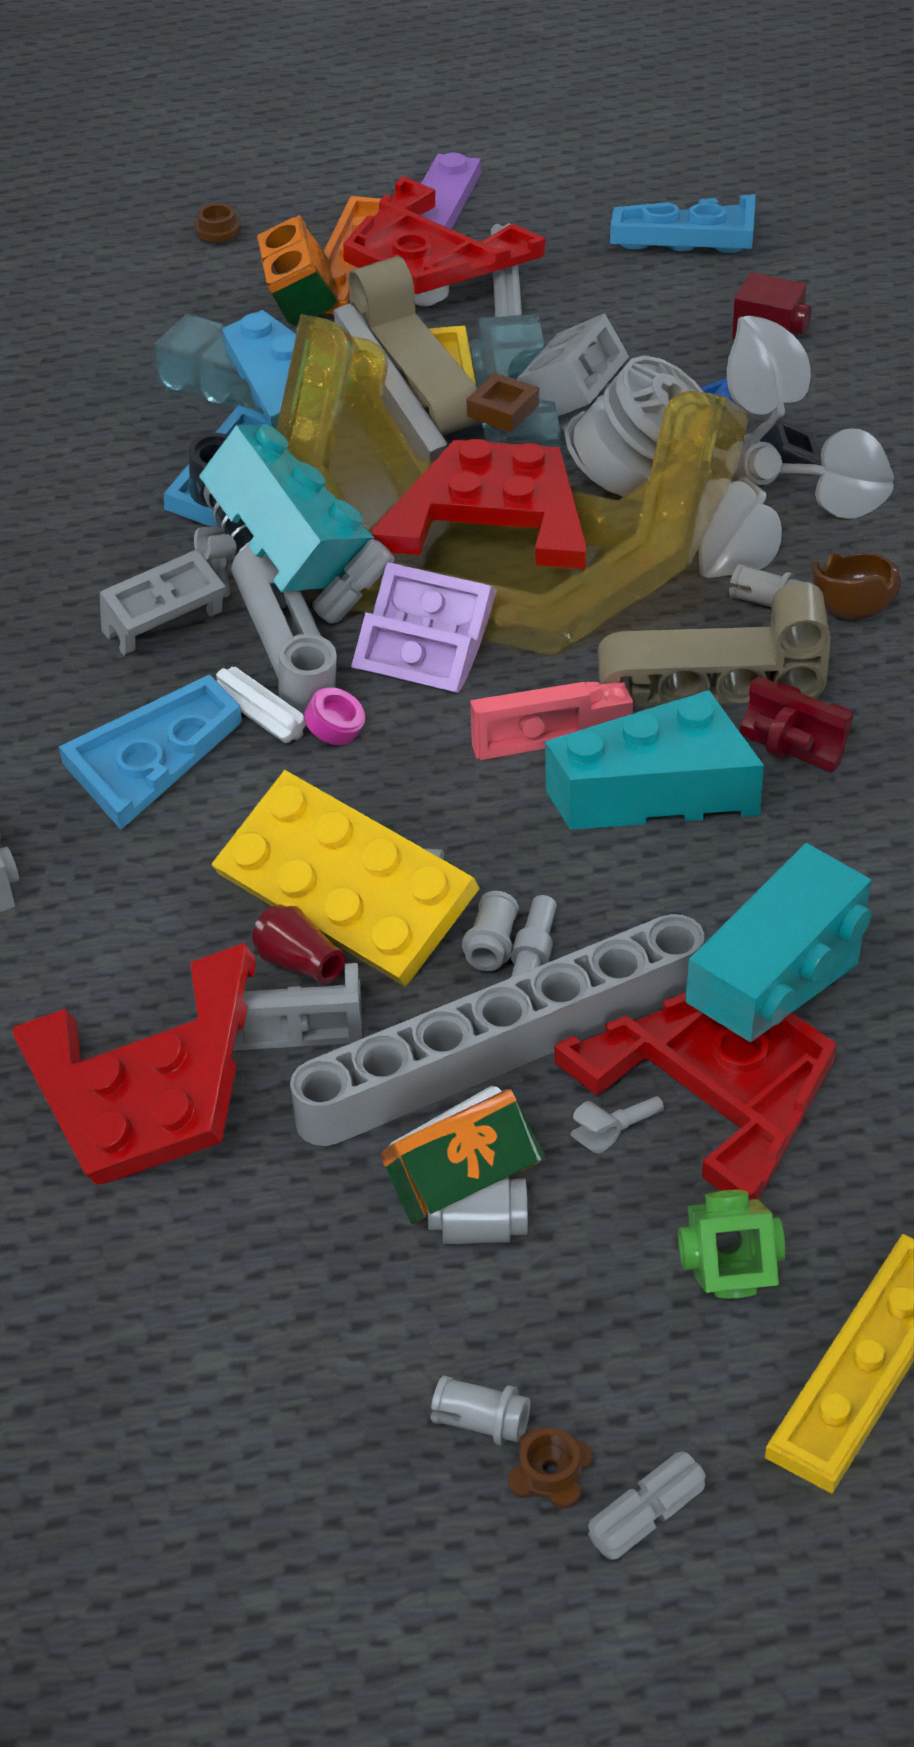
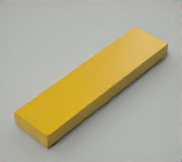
[765,1234,914,1494]

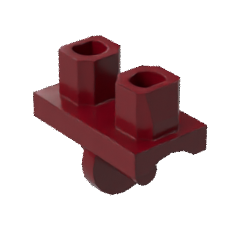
[739,677,854,772]

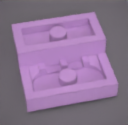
[351,562,497,693]

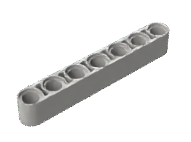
[290,914,704,1146]

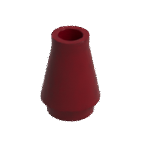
[252,904,345,984]

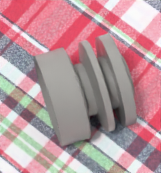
[573,355,716,502]

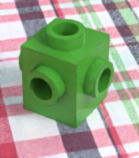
[678,1190,785,1298]

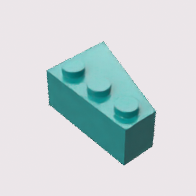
[199,424,375,592]
[545,690,764,830]
[685,843,872,1042]

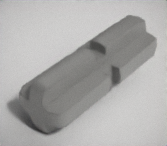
[312,539,394,624]
[588,1452,706,1560]

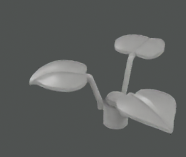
[699,316,894,578]

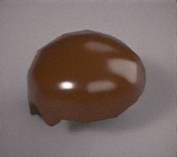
[812,553,901,621]

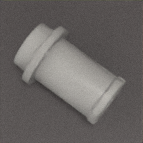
[729,564,803,608]
[462,891,519,971]
[431,1375,530,1446]

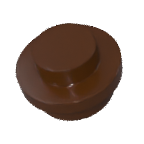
[194,203,241,243]

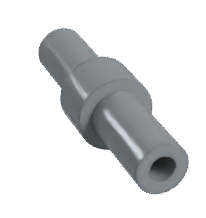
[511,895,557,978]

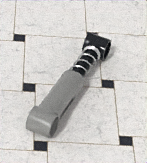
[188,433,337,714]

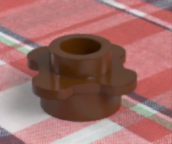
[507,1428,592,1509]

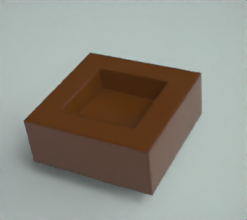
[466,372,539,433]

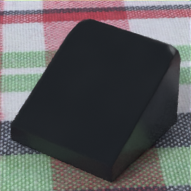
[760,419,822,465]

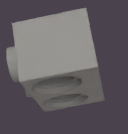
[516,313,629,423]

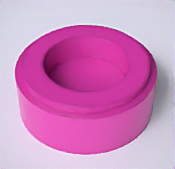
[304,687,366,745]

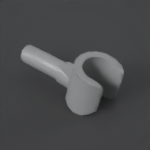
[194,526,237,598]
[570,1096,664,1154]

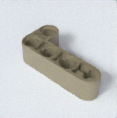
[348,256,483,437]
[597,581,831,706]

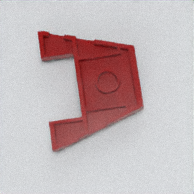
[343,176,546,295]
[371,439,587,569]
[12,943,256,1185]
[554,992,836,1200]

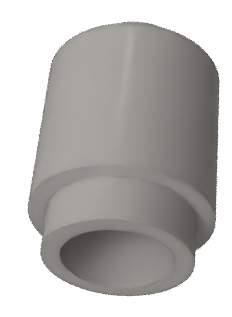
[428,1177,528,1244]

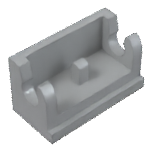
[99,549,226,656]
[233,963,362,1051]

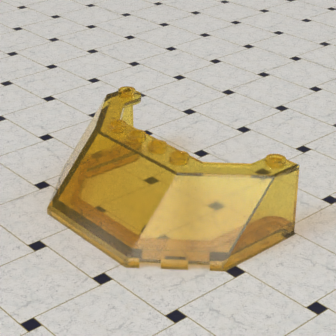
[276,314,749,656]

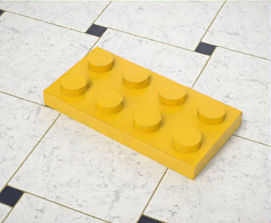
[211,770,480,987]

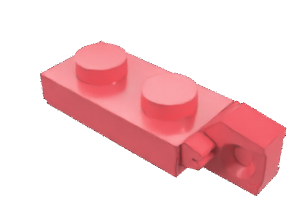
[470,682,633,760]

